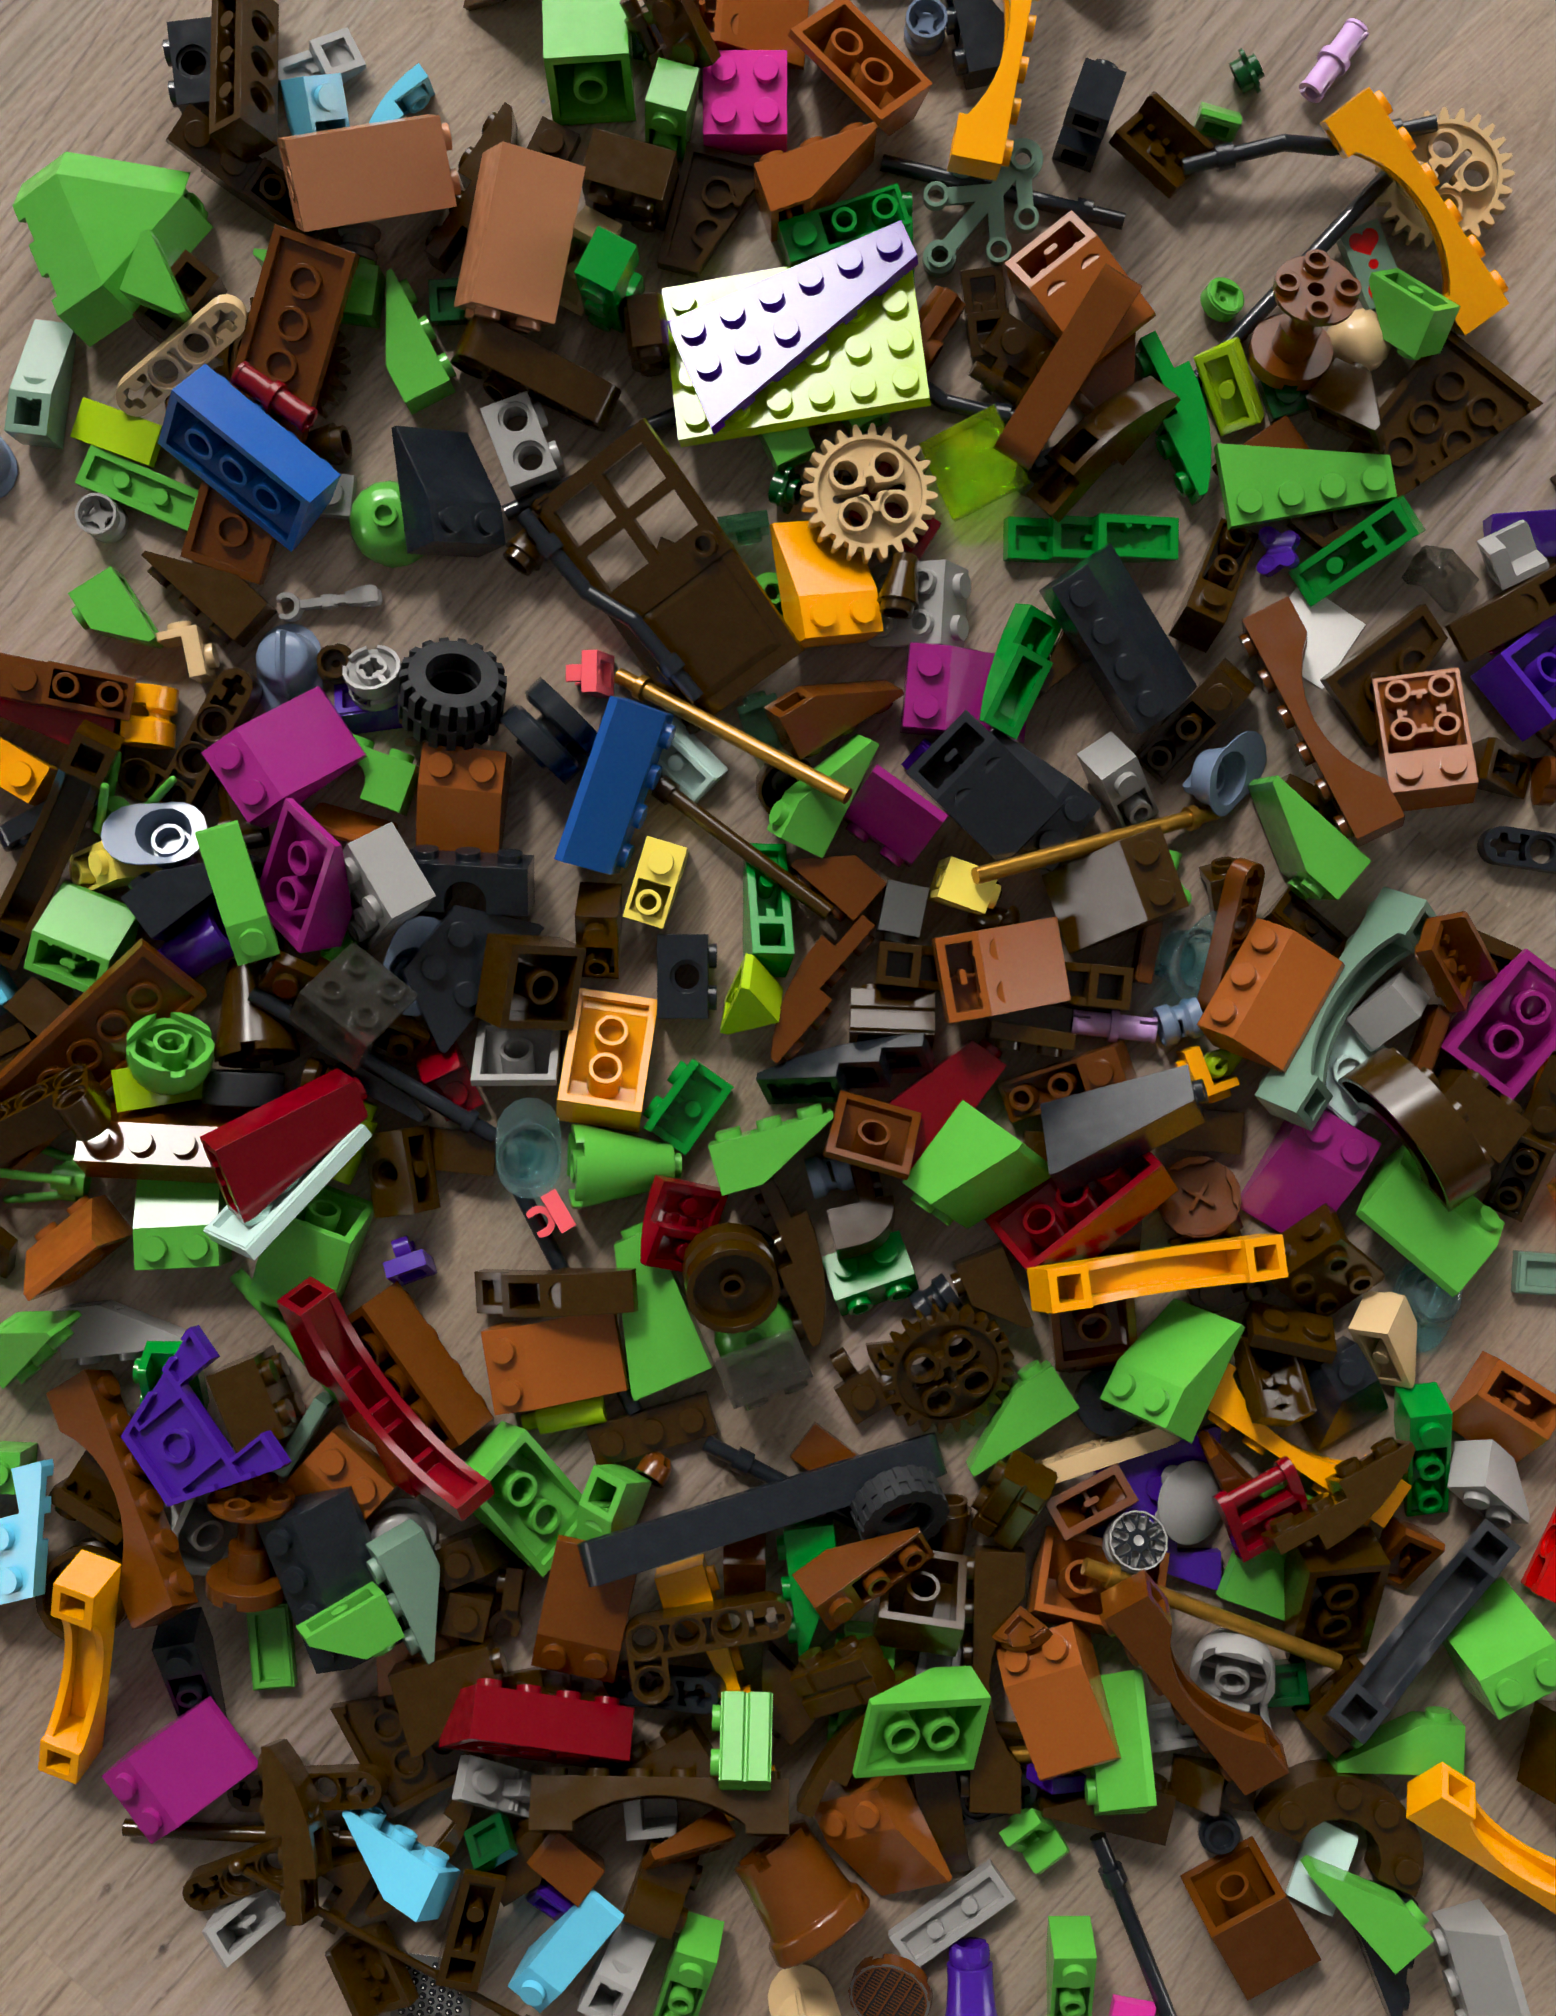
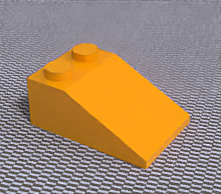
[769,518,884,648]
[556,988,657,1132]

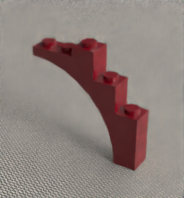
[276,1276,495,1521]

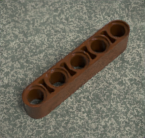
[993,263,1143,471]

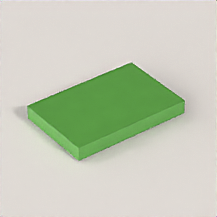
[1216,1484,1315,1621]

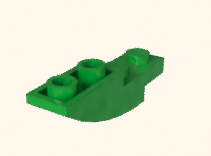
[1135,331,1212,506]

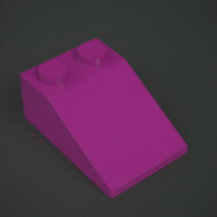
[900,642,1026,744]
[201,686,367,828]
[843,764,948,868]
[259,798,353,953]
[1440,948,1556,1100]
[1240,1110,1382,1233]
[102,1696,258,1844]

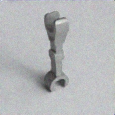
[276,585,383,622]

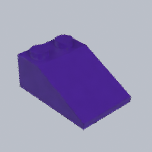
[1470,614,1556,742]

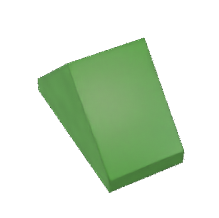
[120,229,192,323]

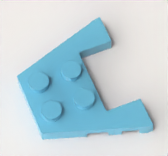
[0,1459,54,1605]

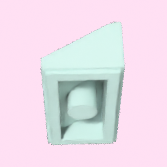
[657,713,728,803]
[1285,1820,1358,1916]

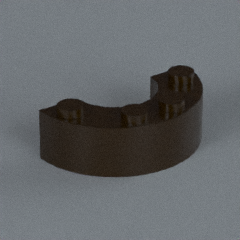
[1338,1047,1494,1212]
[1254,1759,1424,1897]

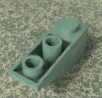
[4,319,77,449]
[366,1518,440,1665]

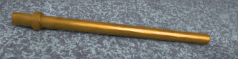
[614,668,853,804]
[971,805,1220,884]
[1081,1557,1343,1671]

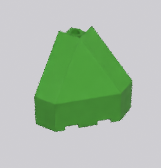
[12,152,213,347]

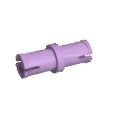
[1299,18,1369,103]
[1071,1008,1158,1044]

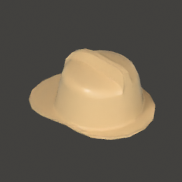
[768,1963,841,2016]

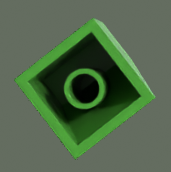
[542,0,636,126]
[902,1100,1051,1229]
[248,1185,374,1308]
[1443,1576,1556,1720]

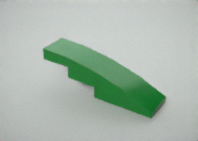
[1003,513,1179,563]

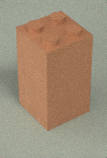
[277,114,461,232]
[454,141,586,334]

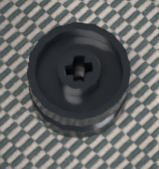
[499,677,597,785]

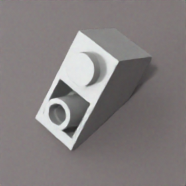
[1076,731,1159,829]
[1447,1439,1530,1528]

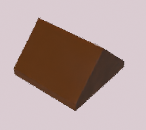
[822,1090,922,1180]

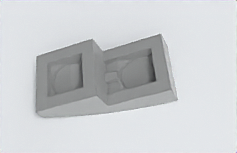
[278,27,366,95]

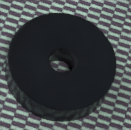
[1074,1367,1138,1436]

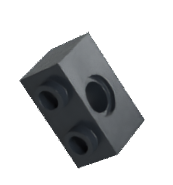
[163,16,211,117]
[657,934,717,1019]

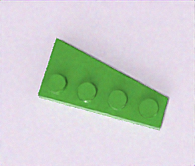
[1214,443,1397,530]

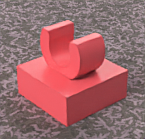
[566,649,614,698]
[526,1189,576,1238]

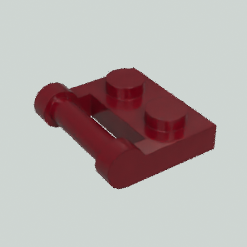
[1212,1456,1308,1563]

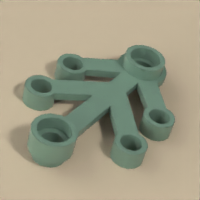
[922,138,1043,278]

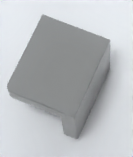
[1477,520,1550,590]
[623,1799,679,1841]

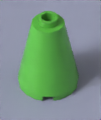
[567,1124,682,1209]

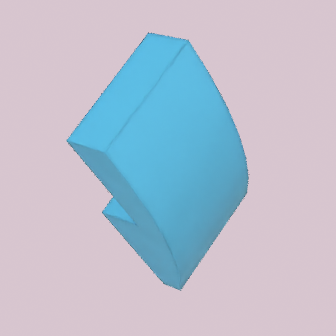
[369,63,435,123]

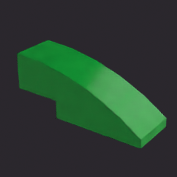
[979,603,1062,739]

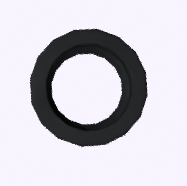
[202,1069,285,1108]

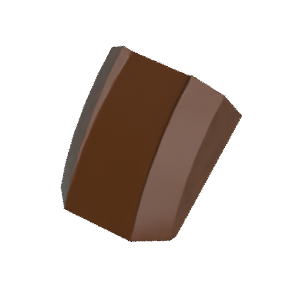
[1047,1298,1138,1373]

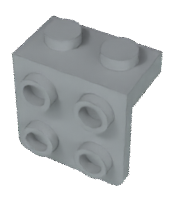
[868,559,971,648]

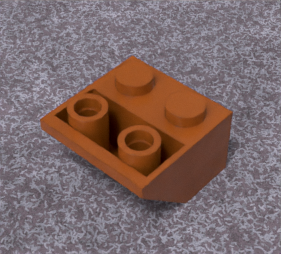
[1448,1351,1556,1463]

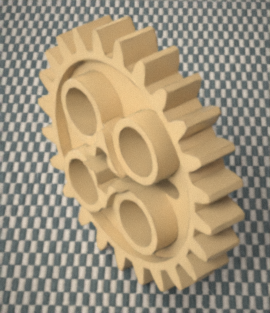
[1374,107,1515,251]
[800,423,938,564]

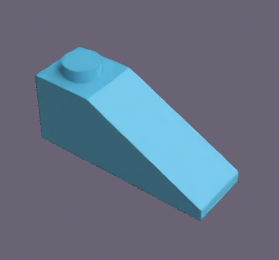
[508,1889,625,2013]

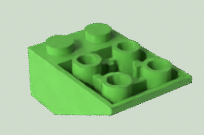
[708,1103,834,1196]

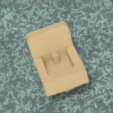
[156,621,220,684]

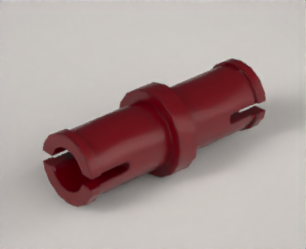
[231,361,318,433]

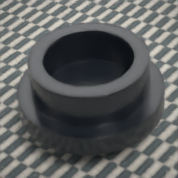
[1197,1811,1240,1855]

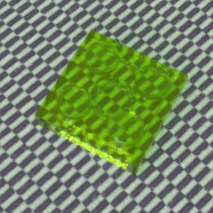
[919,404,1030,522]

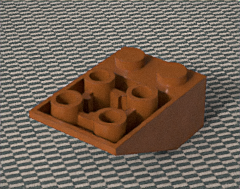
[693,0,809,70]
[754,121,877,242]
[1004,210,1156,364]
[1372,667,1479,811]
[931,917,1071,1023]

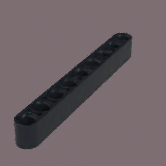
[577,1432,947,1587]

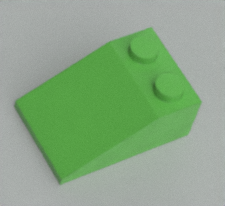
[1248,775,1371,900]
[133,1179,232,1271]
[1100,1298,1245,1444]
[465,1421,582,1577]
[852,1666,991,1778]

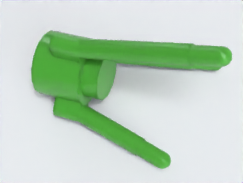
[92,751,177,837]
[0,1146,92,1204]

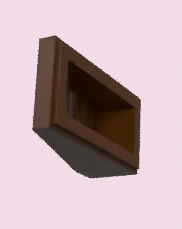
[1197,1430,1264,1513]
[641,1809,736,1871]

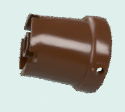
[734,1819,870,1969]

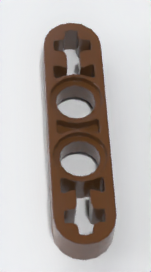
[1197,857,1265,1013]

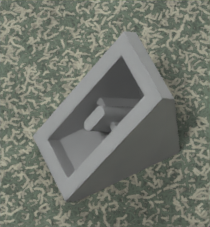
[1345,967,1430,1052]
[202,1889,285,1968]

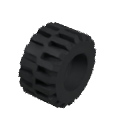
[397,637,507,751]

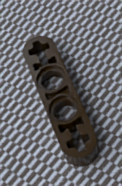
[227,1763,389,1813]
[182,1830,336,1911]

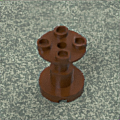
[1248,249,1362,391]
[205,1472,295,1613]

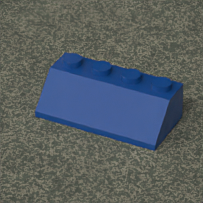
[158,364,341,552]
[554,696,676,875]

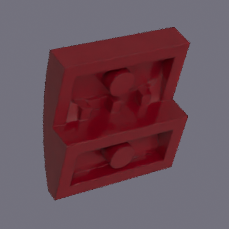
[640,1175,729,1272]

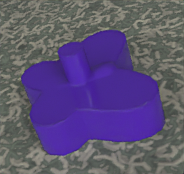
[1256,526,1301,577]

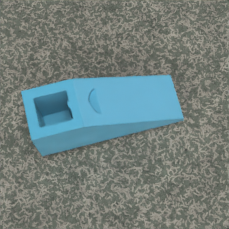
[280,73,350,136]
[342,1806,461,1922]

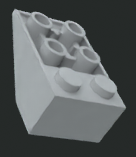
[343,822,436,951]

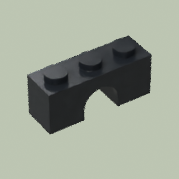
[1052,58,1127,173]
[409,844,535,917]

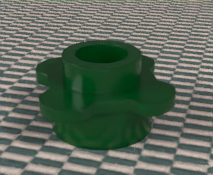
[1229,48,1265,94]
[768,466,803,514]

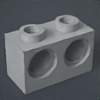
[480,391,564,497]

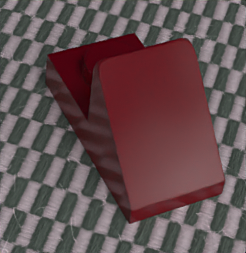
[415,1037,486,1122]

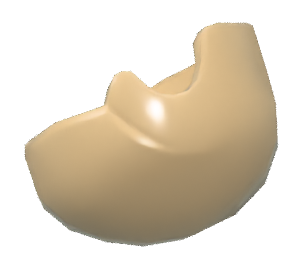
[1326,308,1392,371]

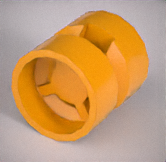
[119,683,179,750]

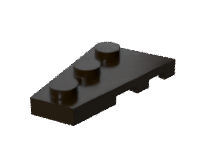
[1320,604,1448,747]

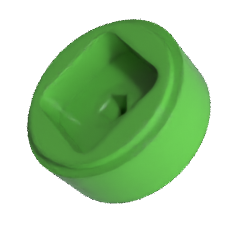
[1200,277,1244,322]

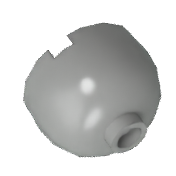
[1190,1628,1275,1712]

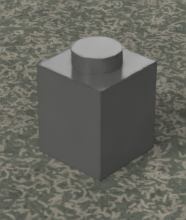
[876,880,929,944]

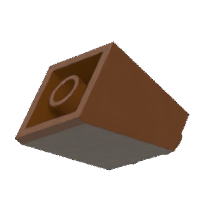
[1180,1836,1321,2001]

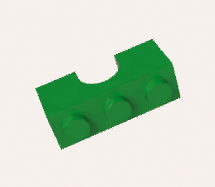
[574,226,645,334]

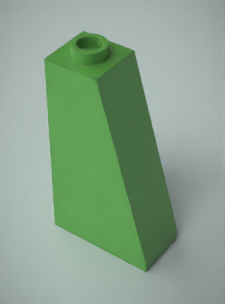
[614,1222,713,1401]

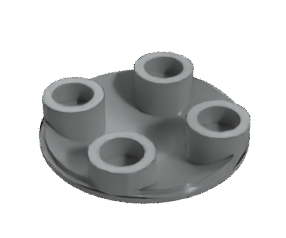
[1154,1460,1222,1545]

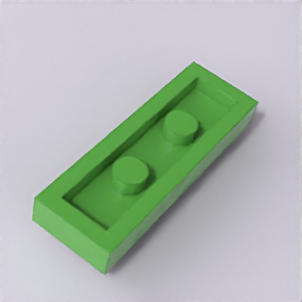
[75,444,199,532]

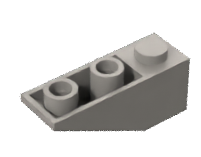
[57,1300,187,1365]
[577,1903,658,2016]

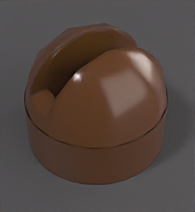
[635,1452,672,1488]

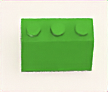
[1356,1145,1505,1297]
[1084,1669,1157,1816]

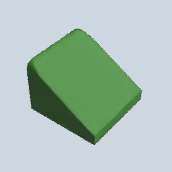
[1194,102,1243,142]

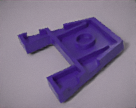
[121,1325,292,1507]
[1093,1424,1221,1590]

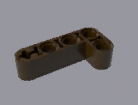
[450,315,622,431]
[118,668,263,811]
[0,1063,111,1165]
[625,1591,792,1705]

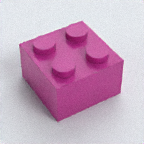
[703,50,787,155]

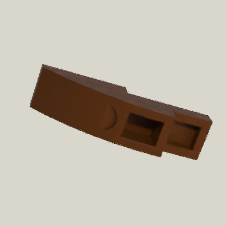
[0,652,137,721]
[771,915,875,1063]

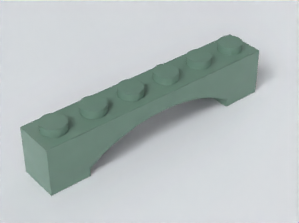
[1255,886,1437,1131]

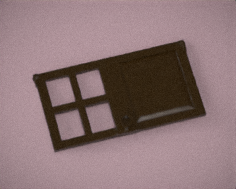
[531,418,805,735]

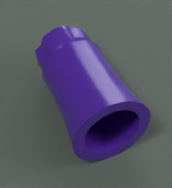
[158,901,234,979]
[945,1937,998,2016]

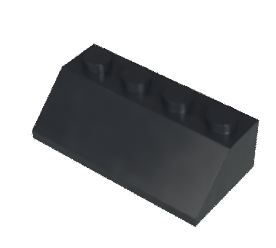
[1039,543,1197,734]
[256,1486,406,1674]

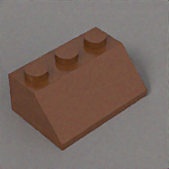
[788,0,933,136]
[1197,918,1345,1074]
[1025,1526,1170,1638]

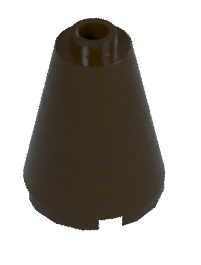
[214,957,300,1068]

